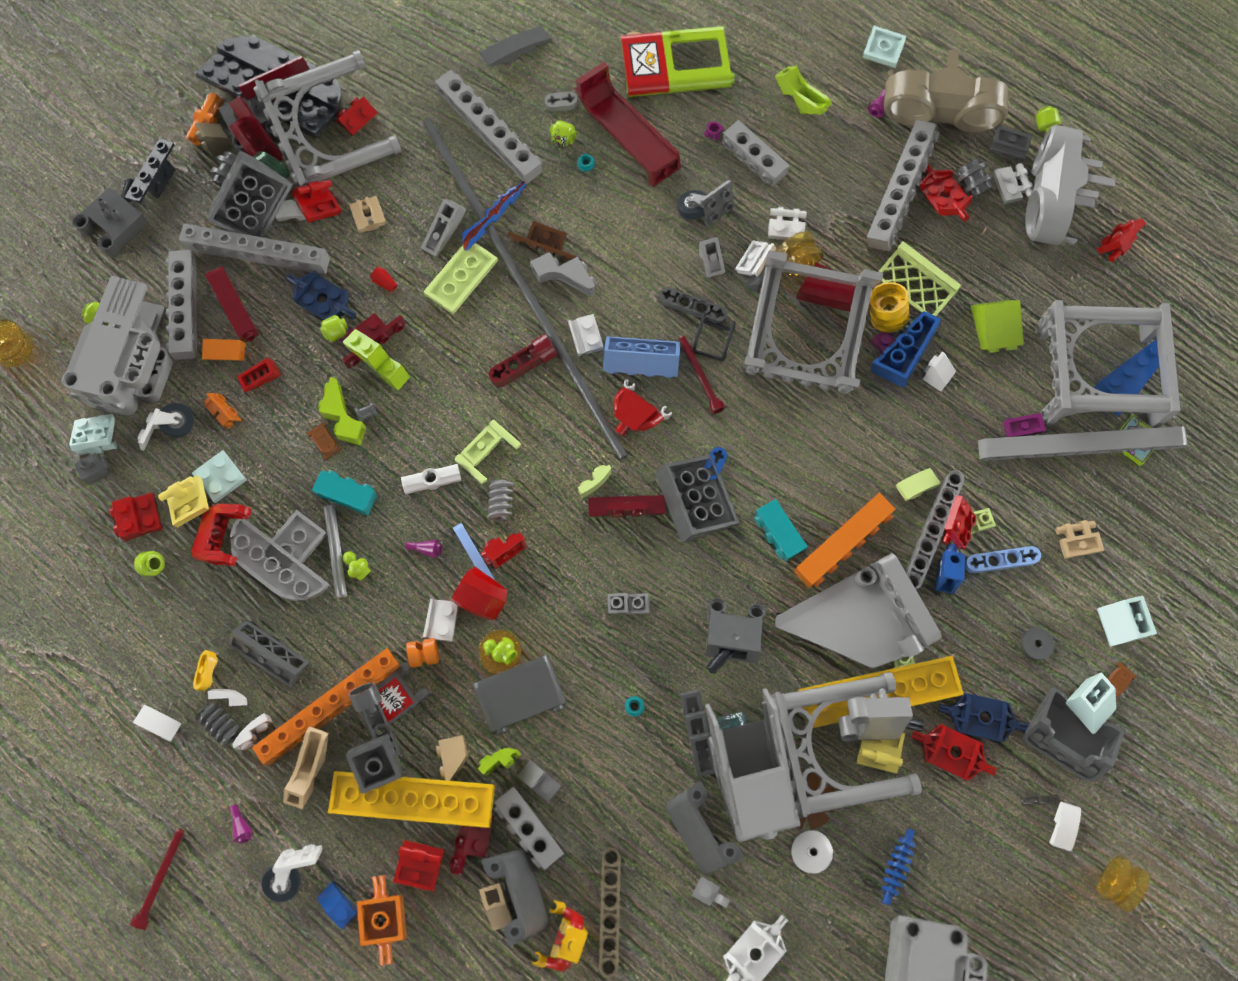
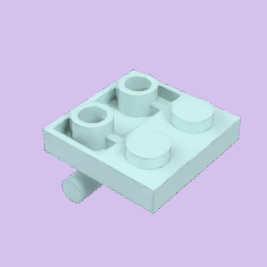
[69,414,117,455]

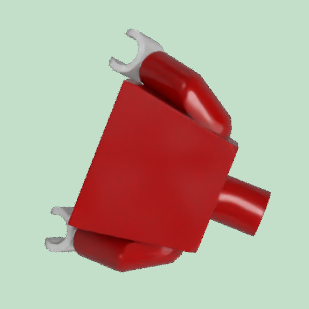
[613,379,672,436]

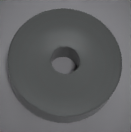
[1020,628,1055,661]

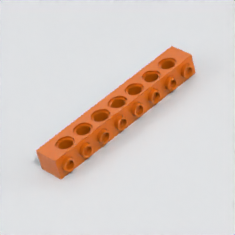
[252,648,401,766]

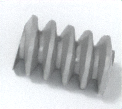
[488,480,513,522]

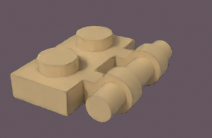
[1055,520,1105,559]

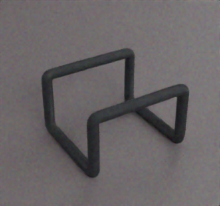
[692,312,736,361]

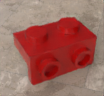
[335,96,378,136]

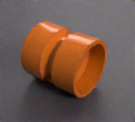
[407,638,439,668]

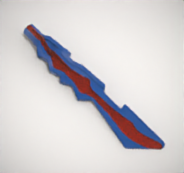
[462,181,527,251]

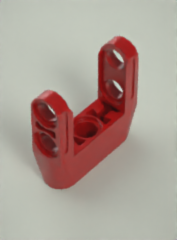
[192,504,252,566]

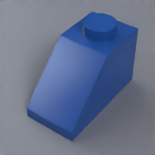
[317,882,358,929]

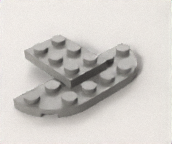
[230,510,330,601]

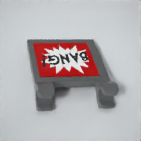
[375,663,431,726]

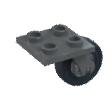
[677,180,735,227]

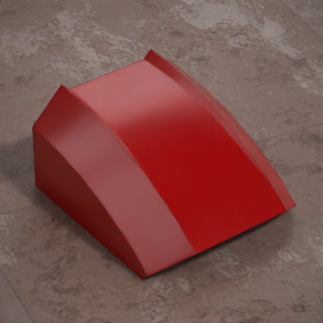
[451,566,507,621]

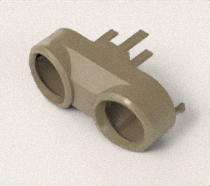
[884,49,1009,133]

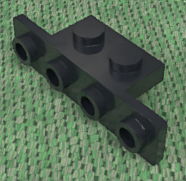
[125,139,176,203]

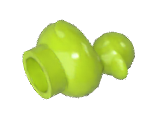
[343,551,372,581]
[483,637,517,664]

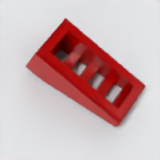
[237,357,281,392]

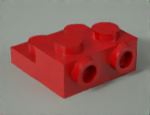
[109,492,163,541]
[481,532,527,570]

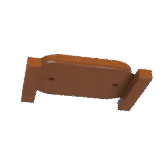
[306,422,343,460]
[1108,662,1137,702]

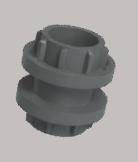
[210,152,237,186]
[957,159,994,198]

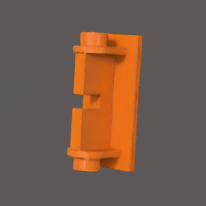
[204,393,241,429]

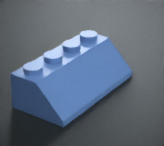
[603,336,680,378]

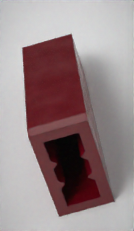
[796,262,870,312]
[205,266,259,343]

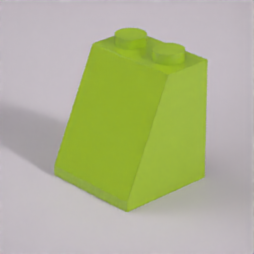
[971,300,1024,353]

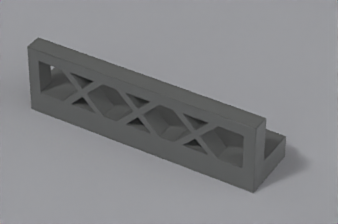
[228,620,310,688]

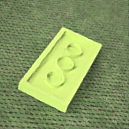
[424,238,498,314]

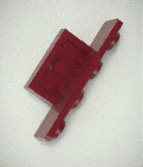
[238,56,310,101]
[229,96,284,166]
[342,313,406,369]
[588,495,666,518]
[450,815,494,875]

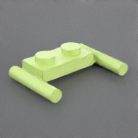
[454,420,521,485]

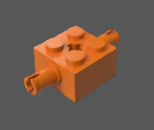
[357,875,407,966]

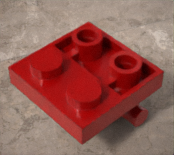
[291,180,342,223]
[1096,218,1146,262]
[942,495,977,550]
[393,840,445,892]

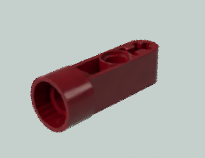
[489,334,558,388]

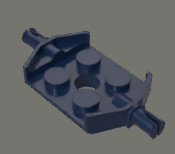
[286,271,357,320]
[938,693,1028,743]

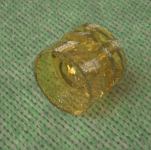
[479,629,522,675]

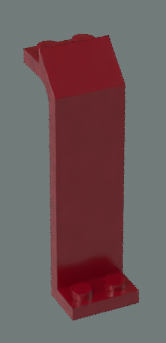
[574,62,681,187]

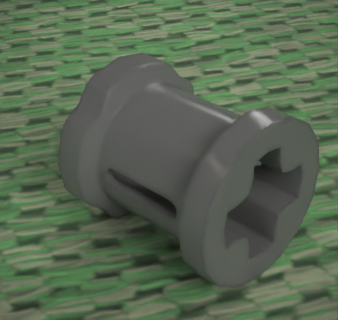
[354,401,379,423]

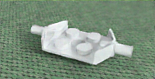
[723,915,788,981]

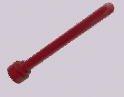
[679,335,726,415]
[129,828,184,930]

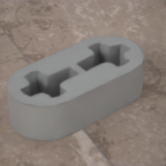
[545,92,578,112]

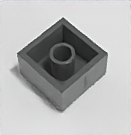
[346,734,403,794]

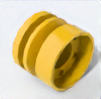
[869,282,910,333]

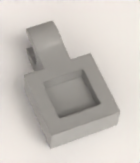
[692,876,730,908]

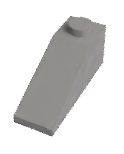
[421,199,467,257]

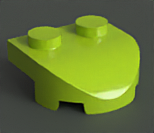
[478,748,521,777]

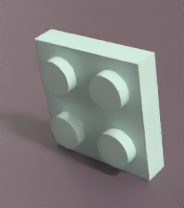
[862,26,907,68]
[192,450,247,503]

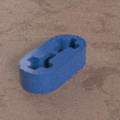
[703,447,727,480]

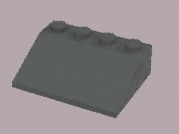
[208,151,293,238]
[655,455,739,543]

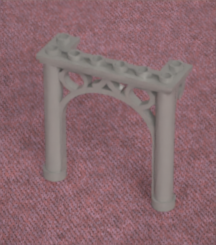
[254,50,402,188]
[770,672,922,818]

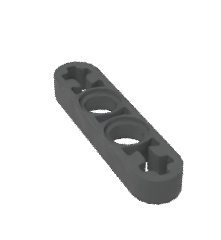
[659,287,727,324]

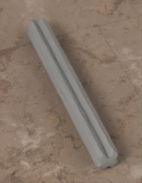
[324,505,347,599]

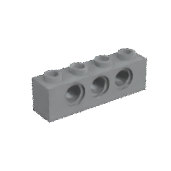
[722,120,789,187]
[494,787,565,870]

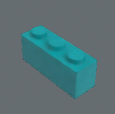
[311,470,378,516]
[754,499,808,563]

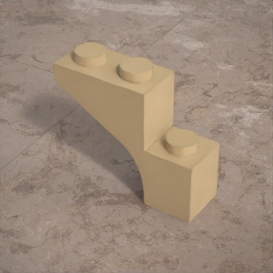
[283,727,328,809]

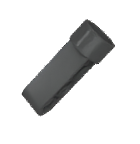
[348,682,399,756]

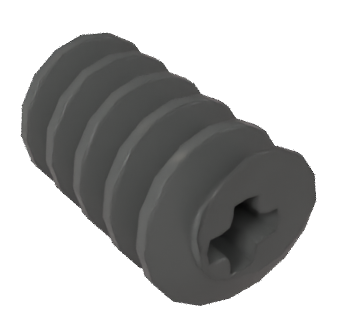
[195,702,240,747]

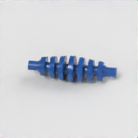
[882,829,915,906]

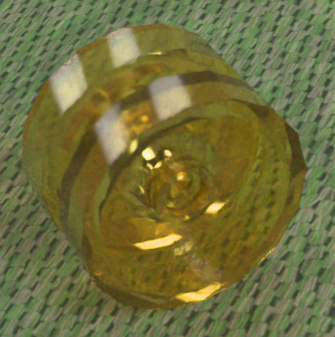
[776,231,823,276]
[0,319,33,367]
[1097,855,1150,912]

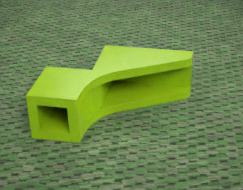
[775,66,833,115]
[343,329,410,390]
[318,377,366,445]

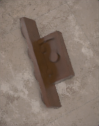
[507,221,578,261]

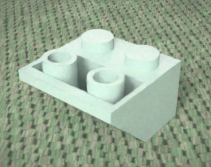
[1097,596,1157,647]
[1065,672,1116,734]

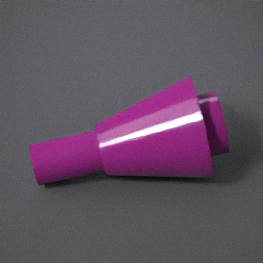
[868,89,885,117]
[405,539,442,559]
[230,804,254,844]

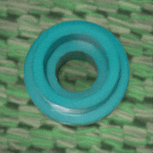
[577,154,595,172]
[625,696,645,717]

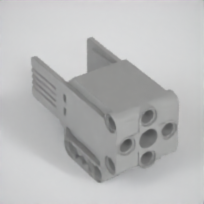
[61,276,174,416]
[705,689,800,843]
[885,915,987,981]

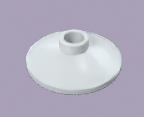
[791,831,833,873]

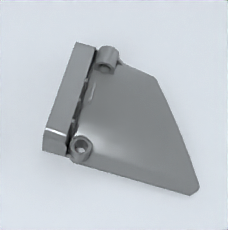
[775,553,942,668]

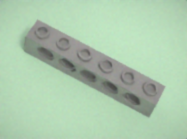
[166,249,197,360]

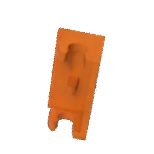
[202,339,246,361]

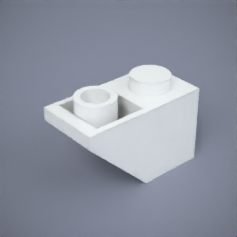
[923,352,956,392]

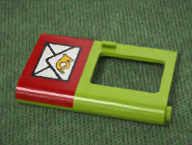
[620,26,735,97]

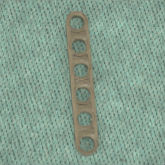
[599,848,621,978]

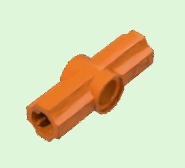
[186,92,224,146]

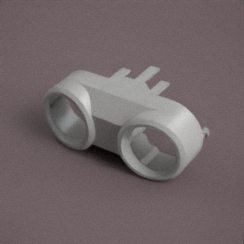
[1025,125,1116,246]

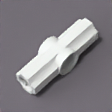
[401,464,462,494]

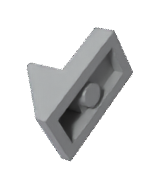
[699,237,726,278]
[517,760,561,802]

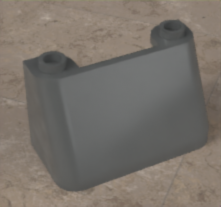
[472,655,567,736]
[1023,686,1125,782]
[666,781,744,874]
[482,849,549,946]

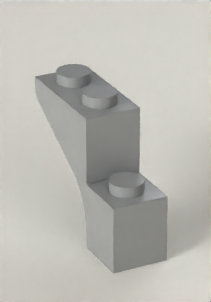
[530,252,597,296]

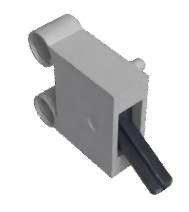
[838,689,925,742]

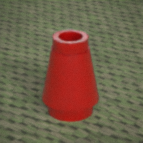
[370,266,398,293]

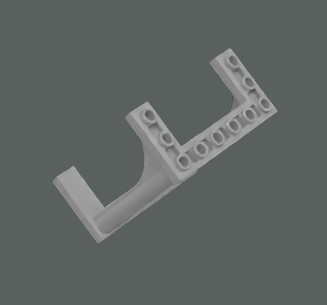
[742,250,883,394]
[1035,300,1180,428]

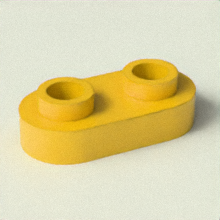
[193,650,218,691]

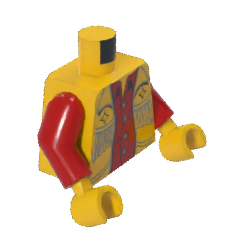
[532,900,588,972]

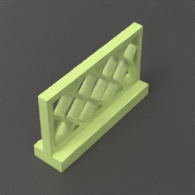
[878,241,961,316]

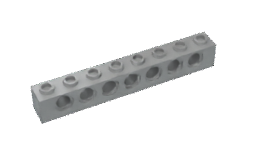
[435,70,542,184]
[867,120,940,251]
[179,224,330,275]

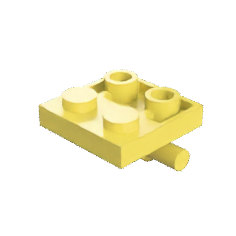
[158,475,209,527]
[856,733,905,774]

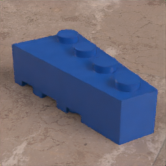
[871,311,941,388]
[1093,339,1159,416]

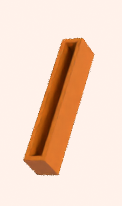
[793,492,895,589]

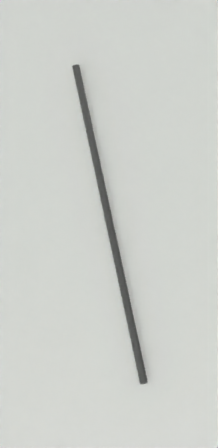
[423,119,627,460]

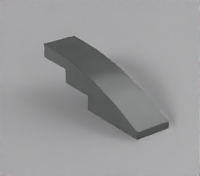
[480,26,551,67]
[679,689,715,777]

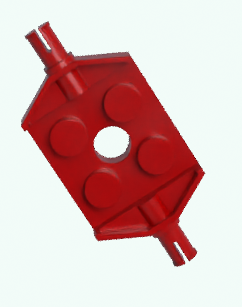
[920,164,972,222]
[910,724,997,781]

